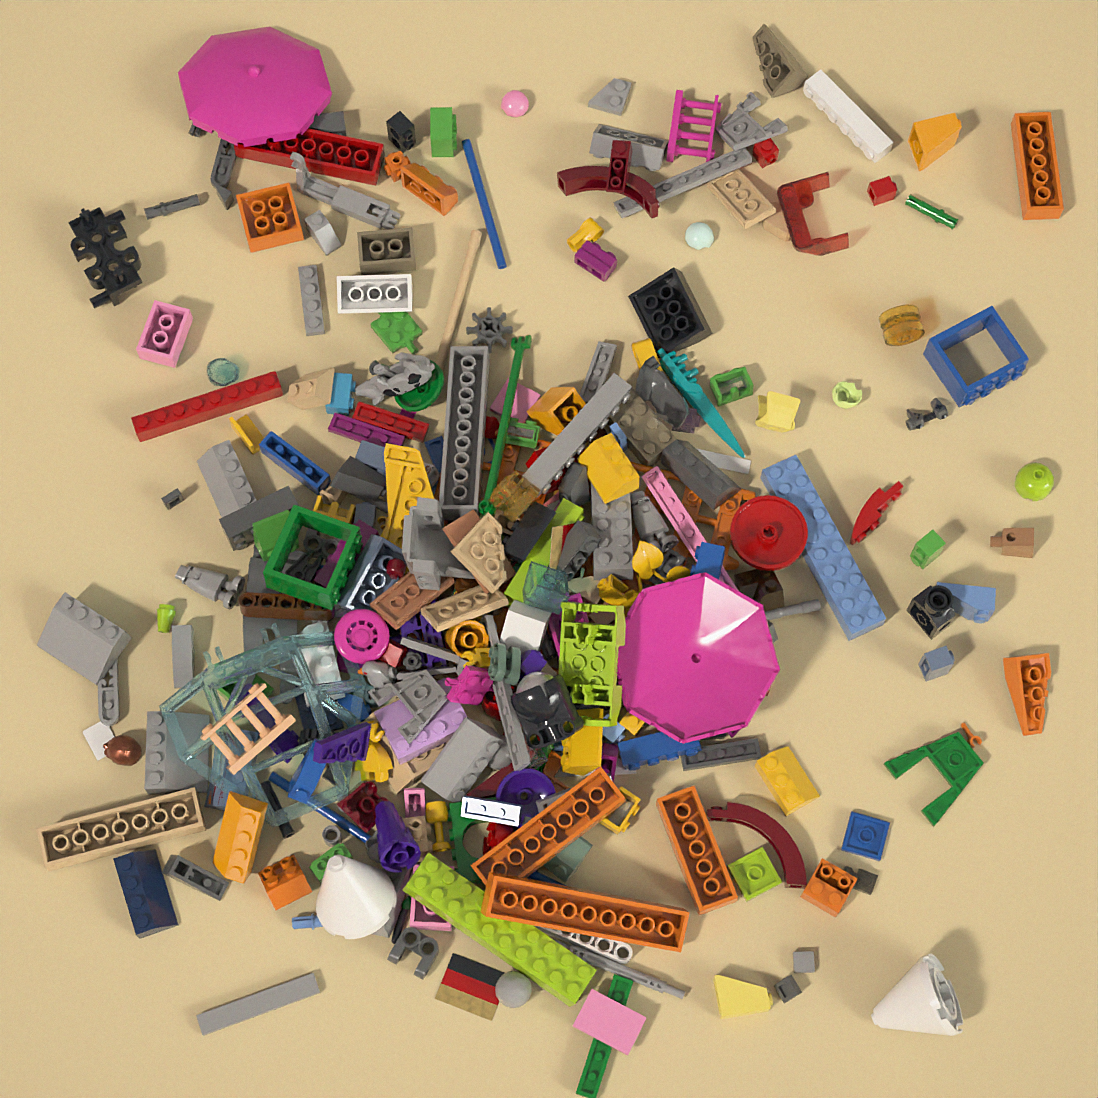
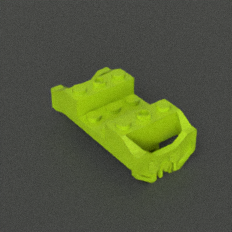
[558,602,626,727]

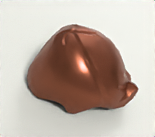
[103,735,142,766]

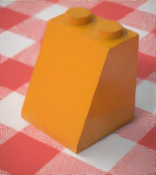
[908,113,962,171]
[526,387,586,436]

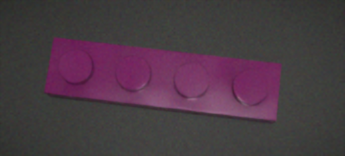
[328,413,405,447]

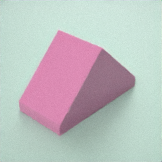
[404,788,426,818]

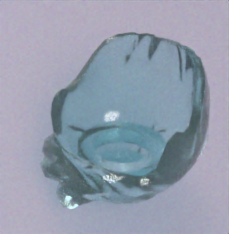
[206,358,240,386]

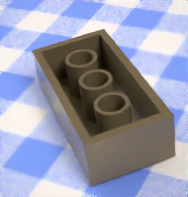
[607,388,676,467]

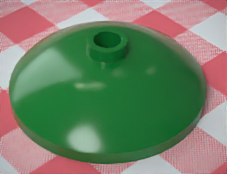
[394,360,444,412]

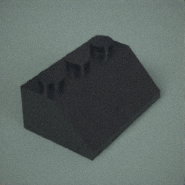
[502,501,556,564]

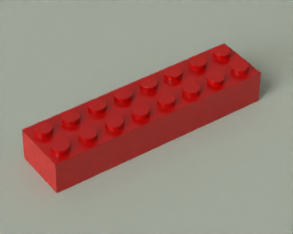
[234,129,385,186]

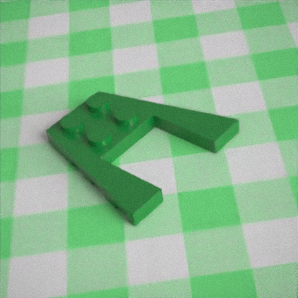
[884,732,984,827]

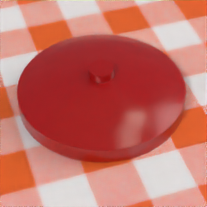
[730,495,808,571]

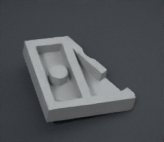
[588,78,631,116]

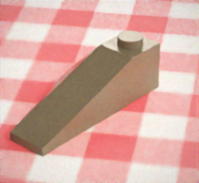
[753,24,808,98]

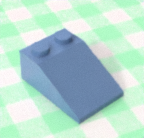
[935,582,996,624]

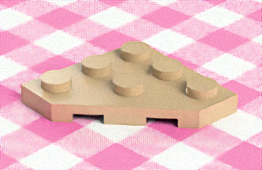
[450,512,507,593]

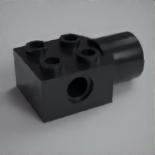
[906,585,955,640]

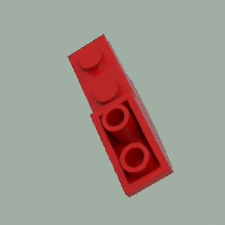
[850,481,904,545]

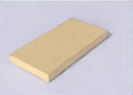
[707,168,776,229]
[420,585,509,632]

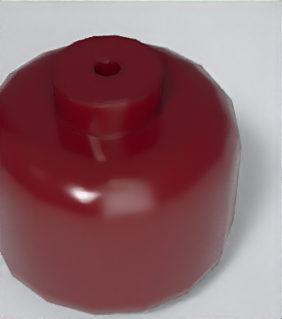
[386,558,407,579]

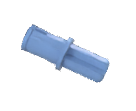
[292,913,323,930]

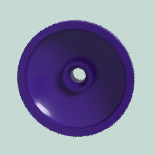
[496,768,556,828]

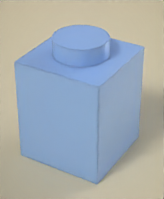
[602,714,626,745]

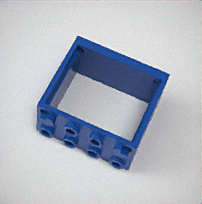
[923,306,1029,408]

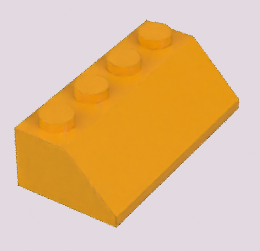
[212,791,268,884]

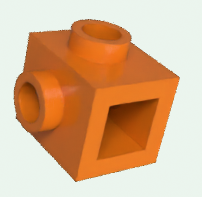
[383,151,411,182]

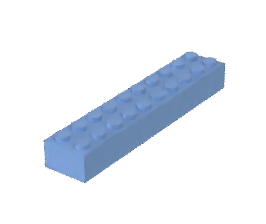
[760,455,886,641]

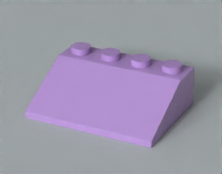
[374,678,467,765]

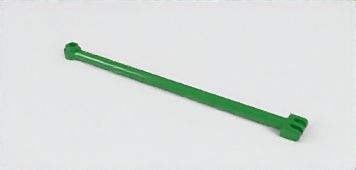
[478,335,532,516]

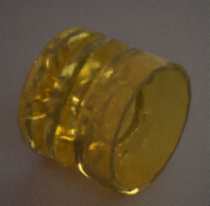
[488,470,540,523]

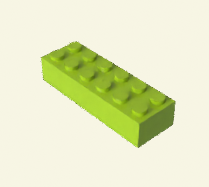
[504,498,585,608]

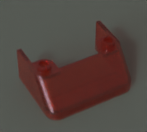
[777,172,849,256]

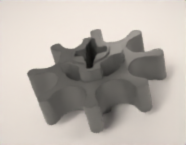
[466,307,513,354]

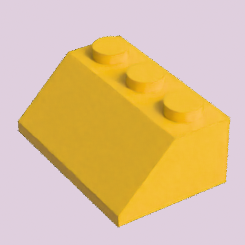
[577,433,640,504]
[561,708,603,776]
[755,746,820,816]

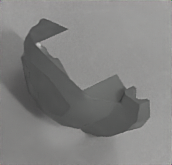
[636,356,690,429]

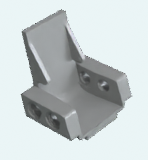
[402,497,475,591]

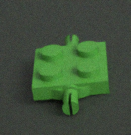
[371,312,423,355]

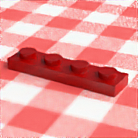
[352,401,430,443]

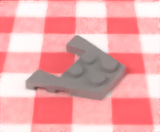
[715,92,788,151]
[368,670,447,744]

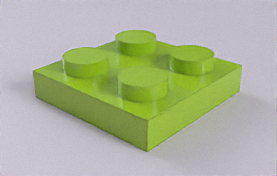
[727,847,782,902]

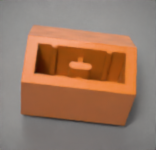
[258,854,312,910]
[800,858,858,917]

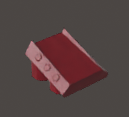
[336,781,388,833]

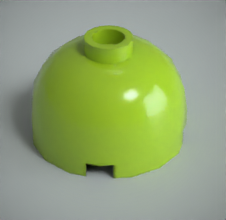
[1015,462,1054,501]

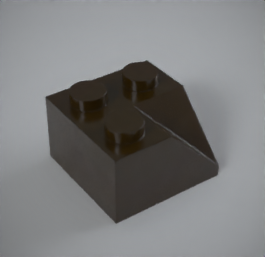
[734,569,785,612]

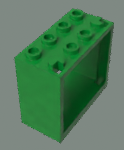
[263,505,363,610]

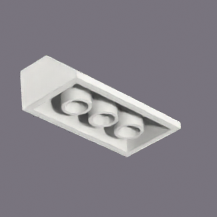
[337,274,413,314]
[297,621,345,707]

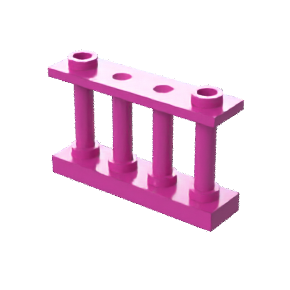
[666,90,721,162]

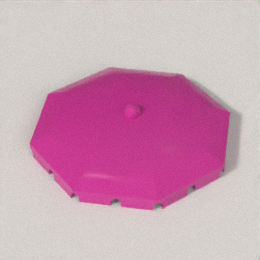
[178,26,332,147]
[617,572,780,744]

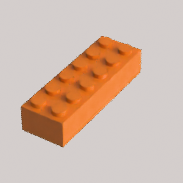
[1011,112,1064,220]
[656,786,738,916]

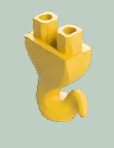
[355,721,393,782]

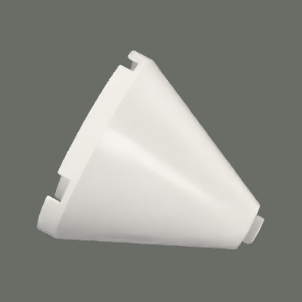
[316,855,396,939]
[871,954,963,1036]

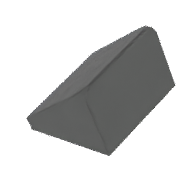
[215,184,234,210]

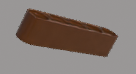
[238,592,336,621]

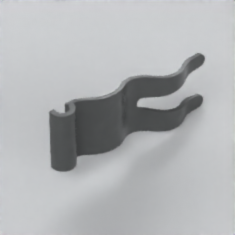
[237,543,307,704]

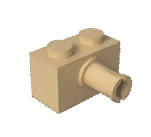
[402,816,433,862]

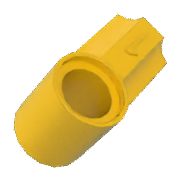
[567,217,604,252]

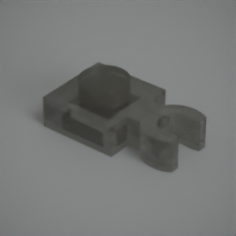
[843,866,878,895]

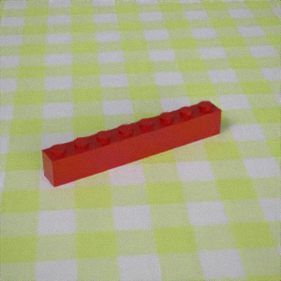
[131,371,284,442]

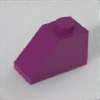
[595,743,618,783]

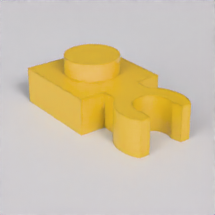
[461,648,491,669]

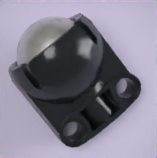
[510,672,584,749]

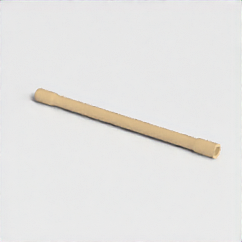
[435,230,482,371]

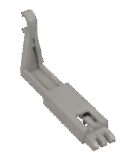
[290,152,401,229]

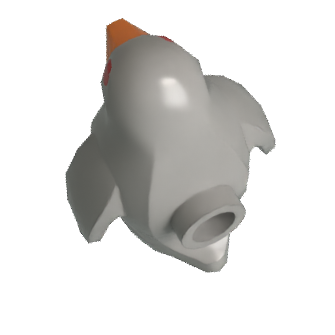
[358,660,403,690]

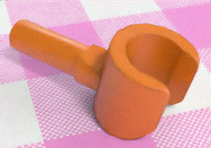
[961,722,982,748]

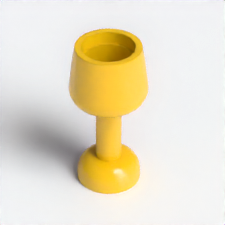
[425,801,451,852]

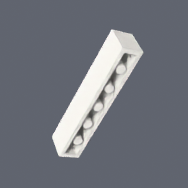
[803,70,894,163]

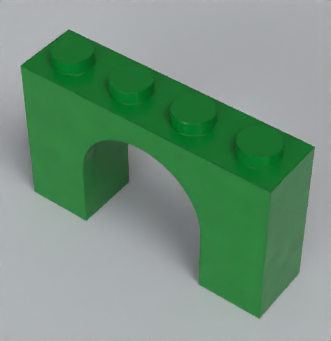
[448,797,496,884]

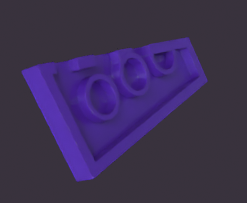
[313,722,372,764]

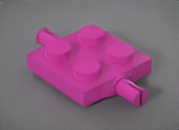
[445,665,494,705]

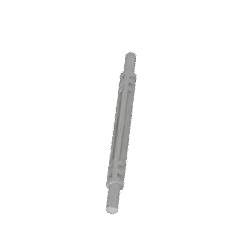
[552,938,685,999]

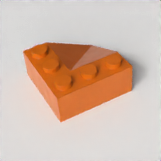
[236,183,304,253]

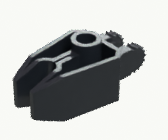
[279,549,323,594]

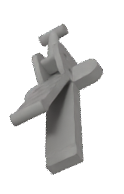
[397,635,476,680]

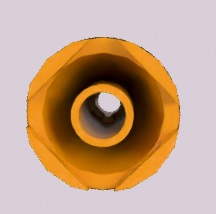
[445,620,489,660]

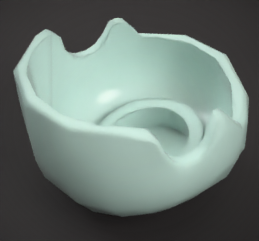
[685,222,714,250]

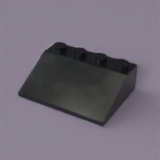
[628,267,713,358]

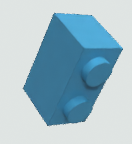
[325,373,356,416]

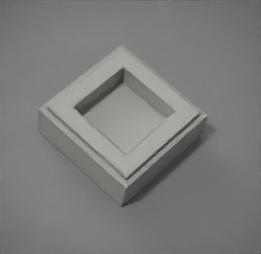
[793,951,815,973]

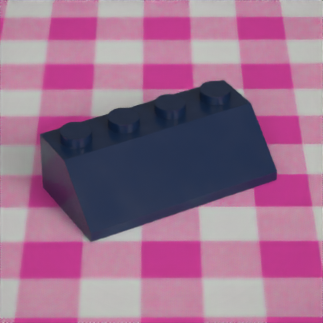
[113,849,179,939]

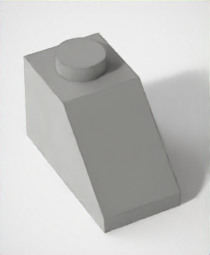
[304,210,342,256]

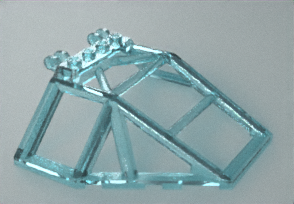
[159,623,366,827]

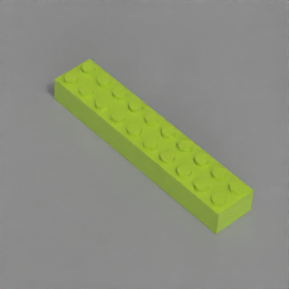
[403,853,597,1007]

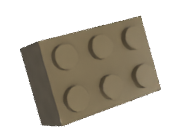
[357,227,416,275]

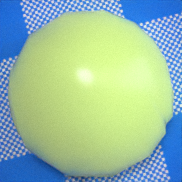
[832,381,862,409]

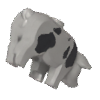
[355,352,435,406]

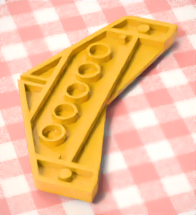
[380,443,435,580]

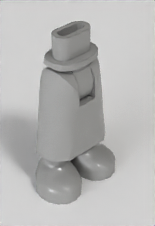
[630,491,679,552]
[175,565,245,610]

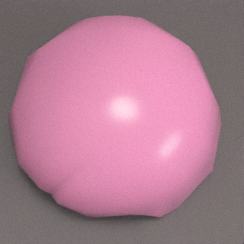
[501,90,529,118]

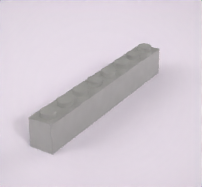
[519,373,632,498]

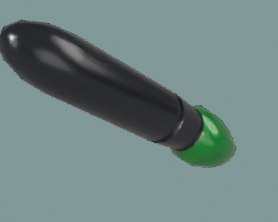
[392,896,411,944]

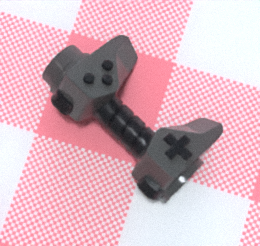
[905,398,948,431]

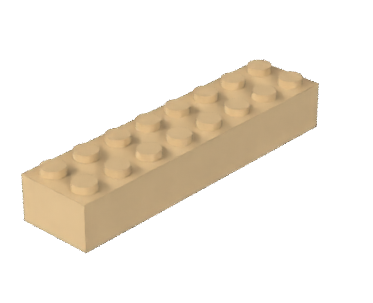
[37,787,206,872]

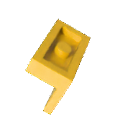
[229,414,264,455]

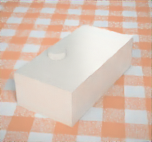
[500,600,551,686]

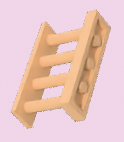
[200,683,296,775]

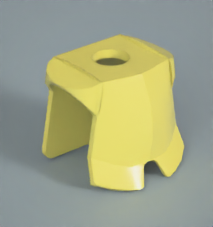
[755,391,800,433]

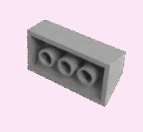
[589,124,668,171]
[197,440,257,517]
[421,717,504,803]

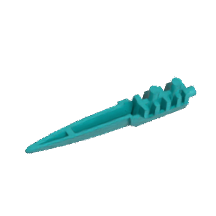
[657,348,745,458]

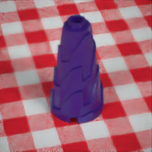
[375,801,421,872]

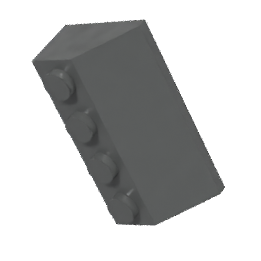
[661,439,741,510]

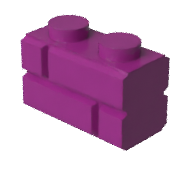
[574,240,617,282]

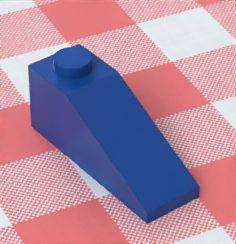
[288,738,326,804]

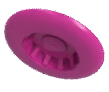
[334,609,390,664]

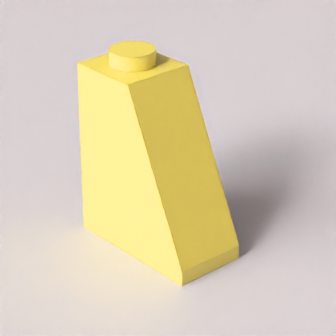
[713,975,773,1019]

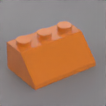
[400,163,458,216]

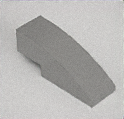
[172,625,195,688]

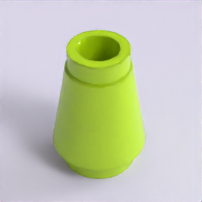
[157,604,176,633]

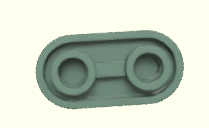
[488,643,521,685]

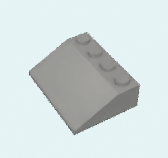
[37,592,132,685]
[145,711,210,794]

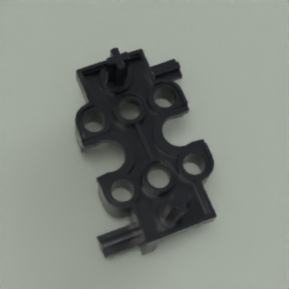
[68,207,142,309]

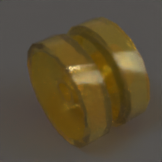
[879,305,925,346]

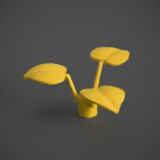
[621,541,691,619]

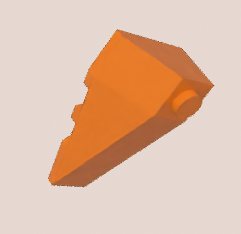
[1003,653,1051,736]

